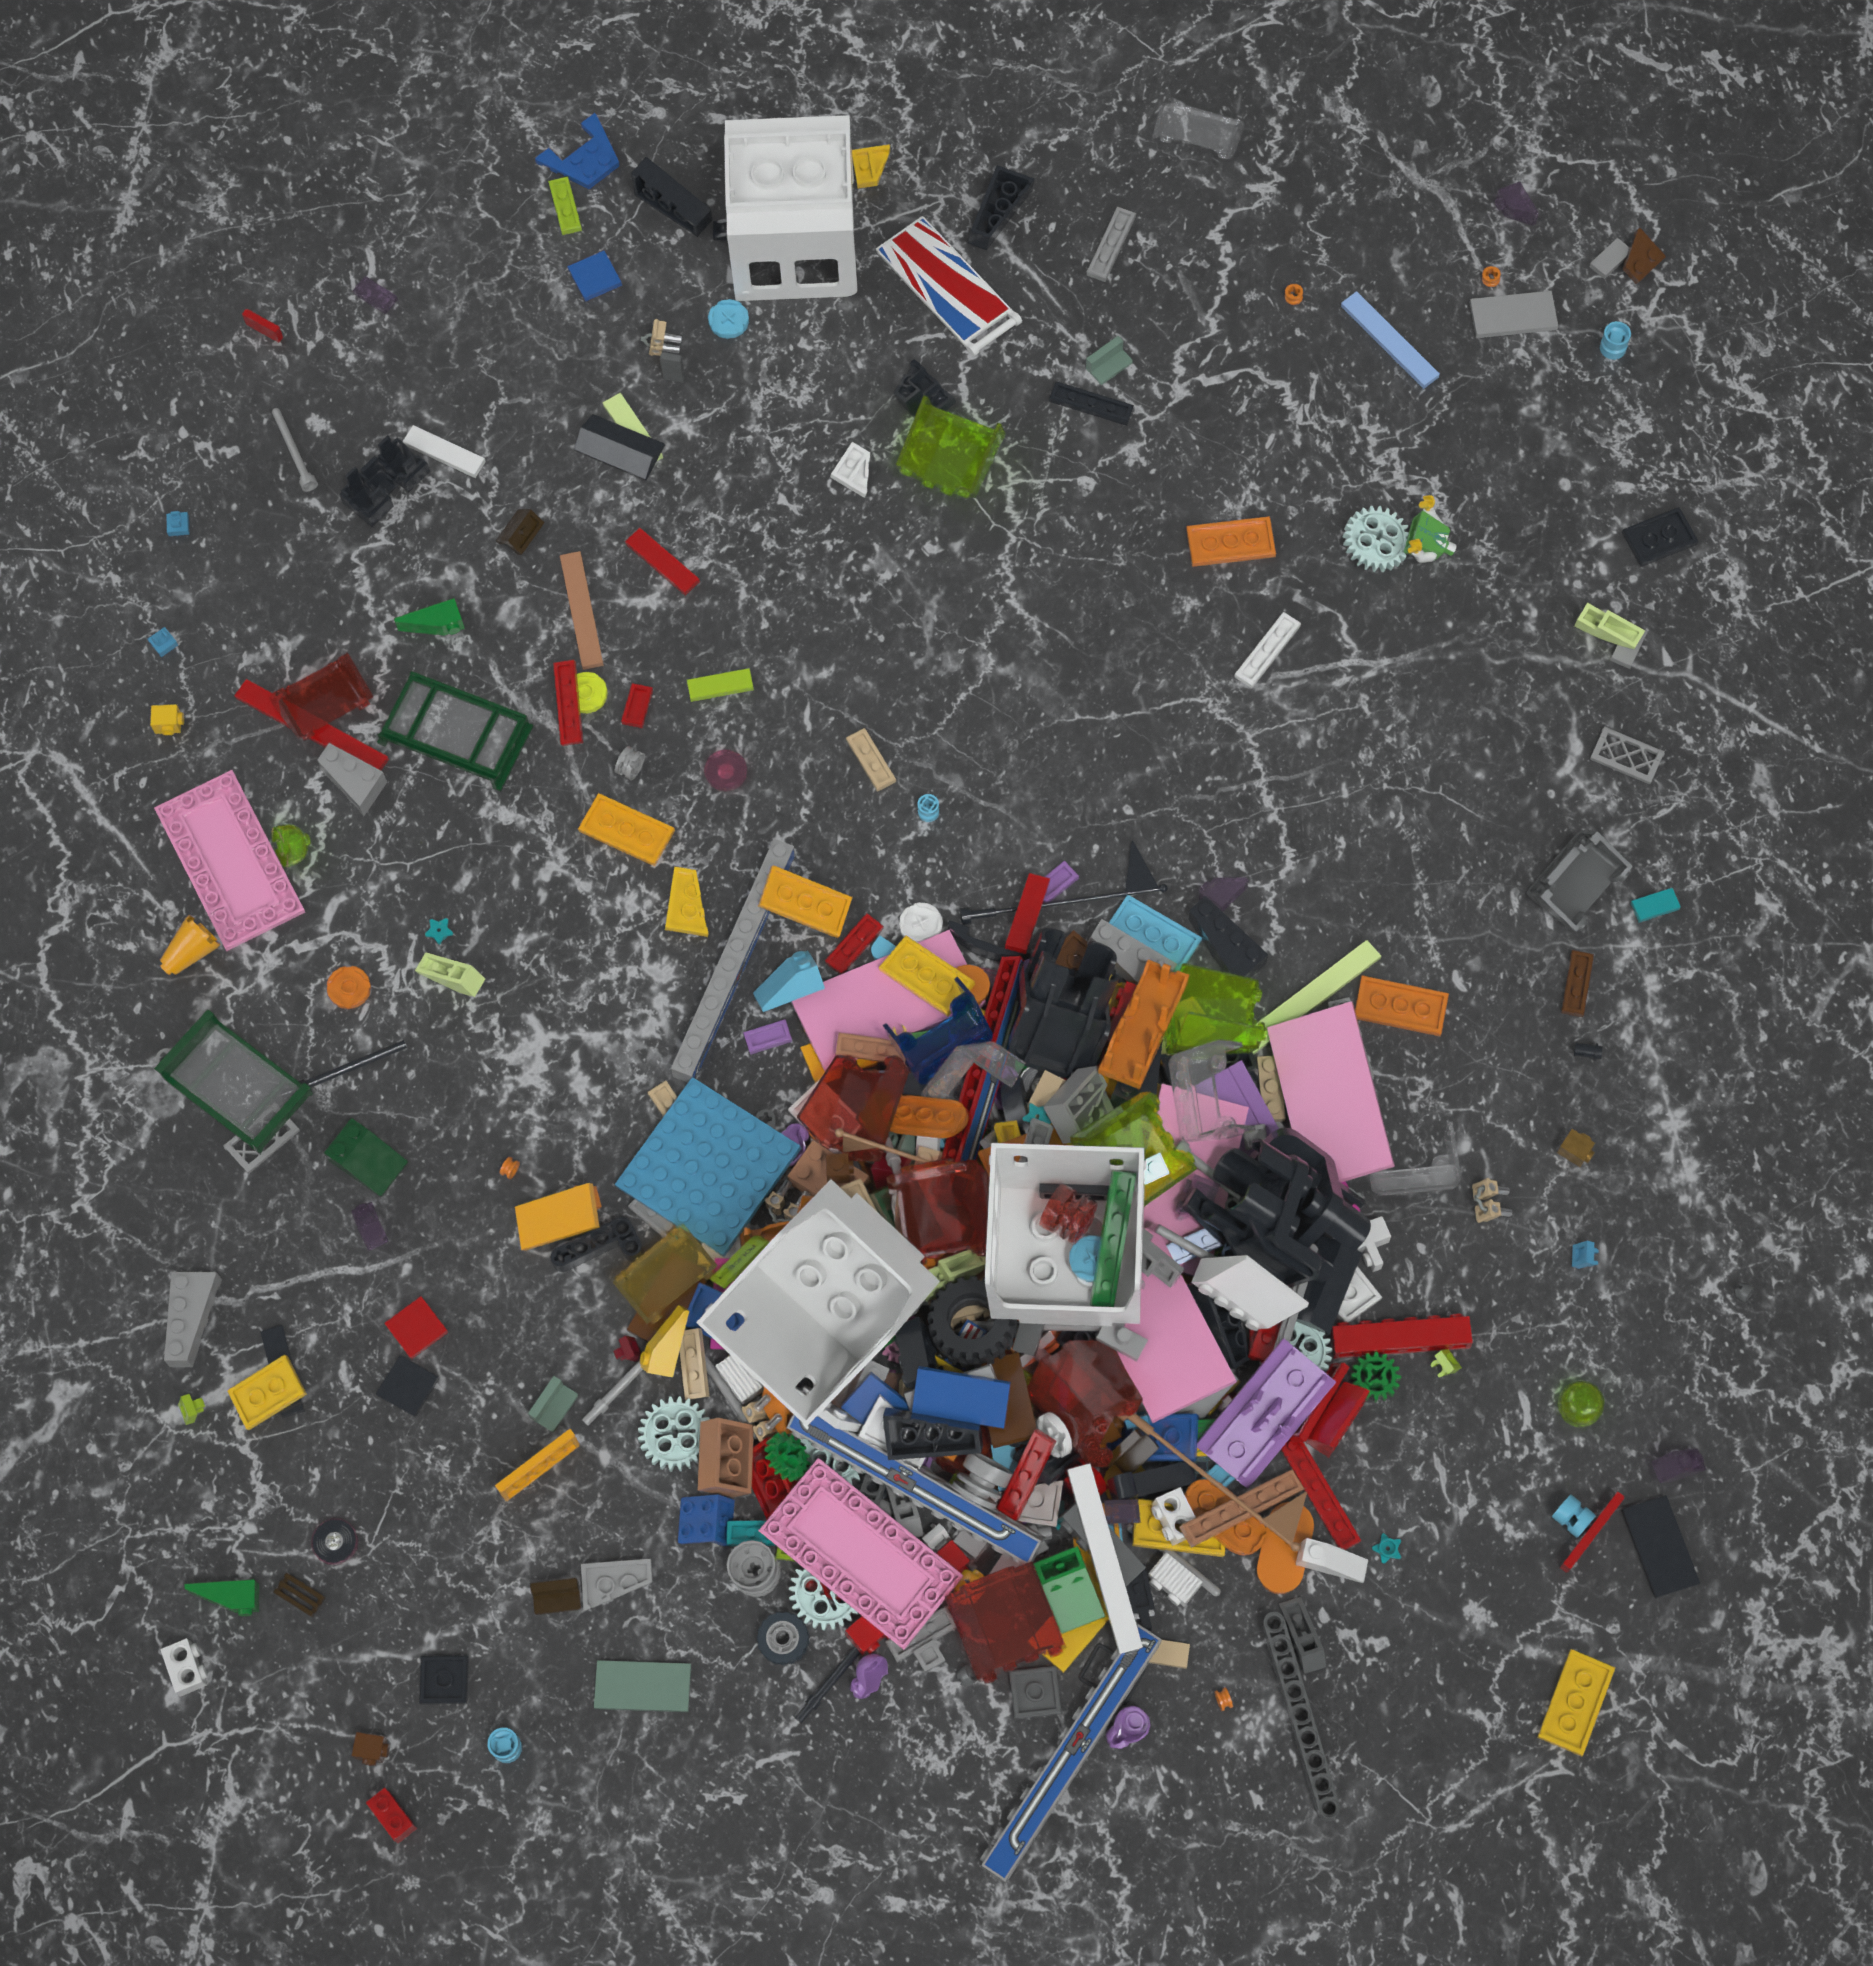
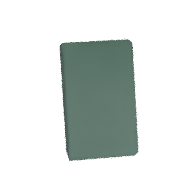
[1086,336,1133,385]
[528,1376,578,1432]

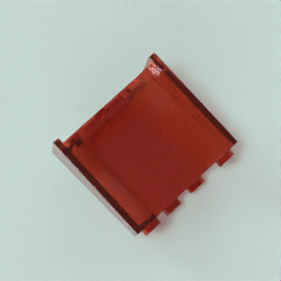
[797,1055,910,1162]
[887,1158,989,1265]
[1027,1341,1143,1467]
[945,1562,1067,1684]

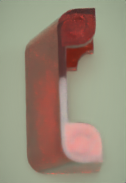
[269,653,374,741]

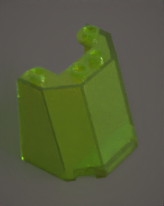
[896,395,1006,499]
[1164,963,1268,1055]
[1070,1092,1197,1207]

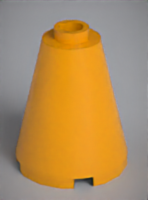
[160,915,221,975]

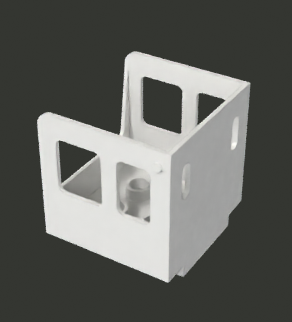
[724,115,857,301]
[985,1143,1146,1326]
[696,1180,940,1426]

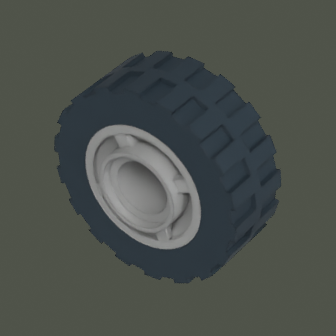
[757,1612,810,1666]

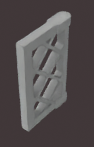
[1590,726,1665,784]
[223,1102,300,1174]

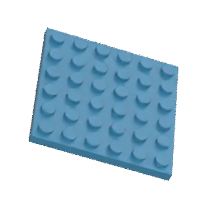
[615,1077,802,1257]

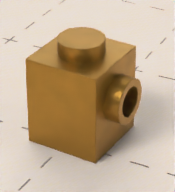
[1557,1129,1595,1167]

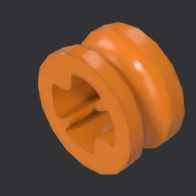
[1482,266,1501,287]
[1285,284,1303,305]
[500,1157,520,1179]
[1214,1687,1233,1711]

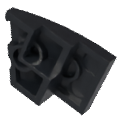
[894,359,956,428]

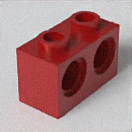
[366,1788,417,1844]

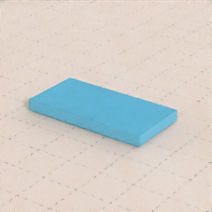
[1109,895,1202,972]

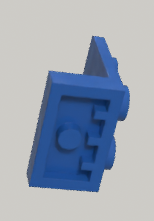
[678,1494,735,1546]

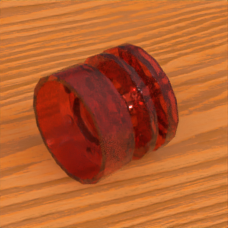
[1039,1183,1098,1245]

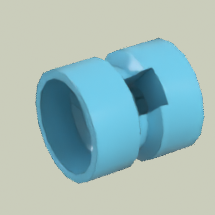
[1600,321,1631,360]
[1552,1494,1597,1538]
[488,1728,522,1763]

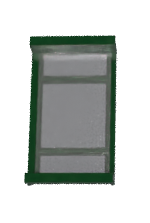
[377,671,534,792]
[154,1009,313,1155]

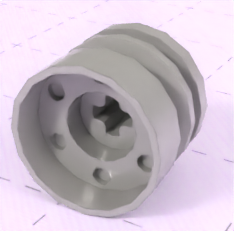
[951,1454,1013,1510]
[727,1540,781,1597]

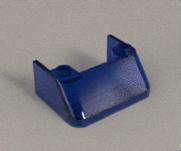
[883,977,993,1084]

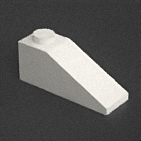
[1296,1538,1368,1583]

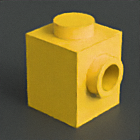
[150,705,184,735]

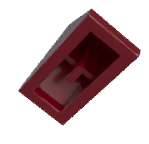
[871,1152,912,1190]

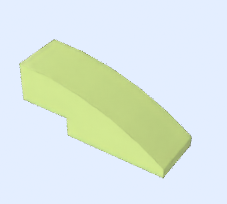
[1575,603,1645,649]
[925,1246,986,1302]

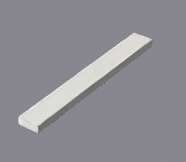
[1067,1464,1143,1654]

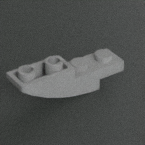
[1142,1228,1184,1288]

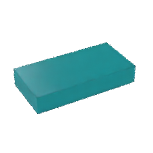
[1631,888,1681,923]

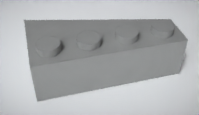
[1087,919,1177,985]
[164,1272,222,1367]

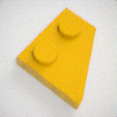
[852,144,890,189]

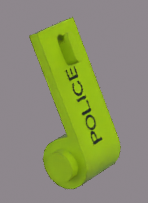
[710,1235,770,1289]

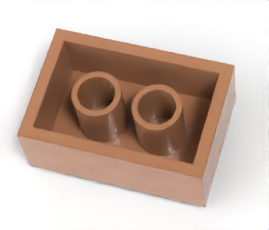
[788,1141,870,1196]
[698,1418,754,1497]

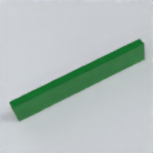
[1090,1169,1136,1307]

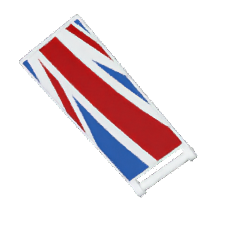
[876,216,1022,357]

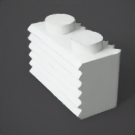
[716,1355,764,1406]
[1148,1552,1202,1607]

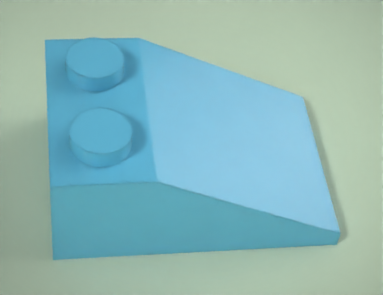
[753,951,825,1012]

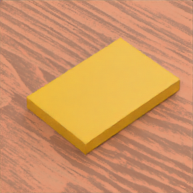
[227,1355,307,1430]

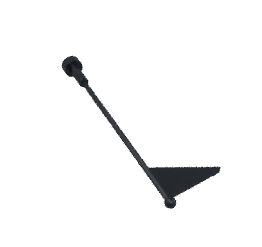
[960,841,1168,925]

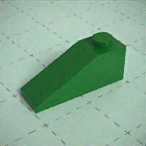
[394,598,465,636]
[185,1580,259,1616]

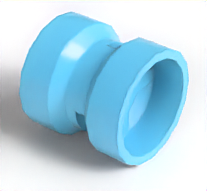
[918,794,939,822]

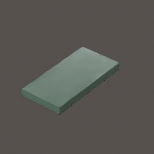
[594,1660,691,1712]

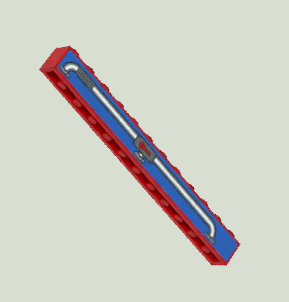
[931,956,1025,1206]

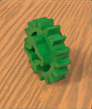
[1350,1352,1401,1403]
[764,1432,811,1482]

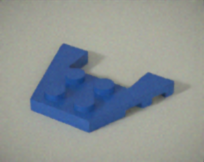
[535,113,620,189]

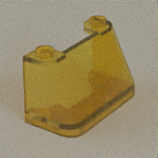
[611,1223,718,1324]

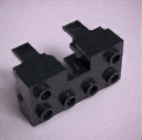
[339,435,430,527]

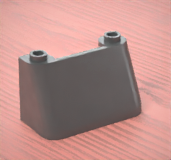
[1527,830,1633,932]

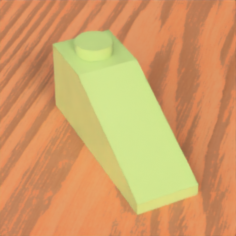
[415,953,485,997]

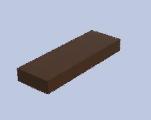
[1561,950,1594,1018]

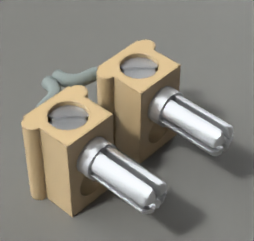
[641,319,682,356]
[1472,1178,1512,1223]
[765,1180,811,1224]
[742,1394,782,1442]

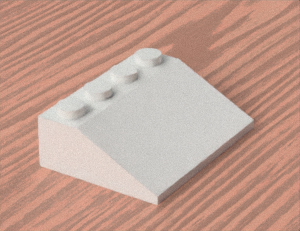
[1191,1255,1309,1331]

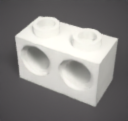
[1151,1487,1196,1546]
[160,1638,208,1697]

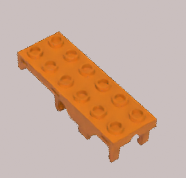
[1098,959,1189,1089]

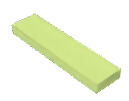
[603,393,663,461]

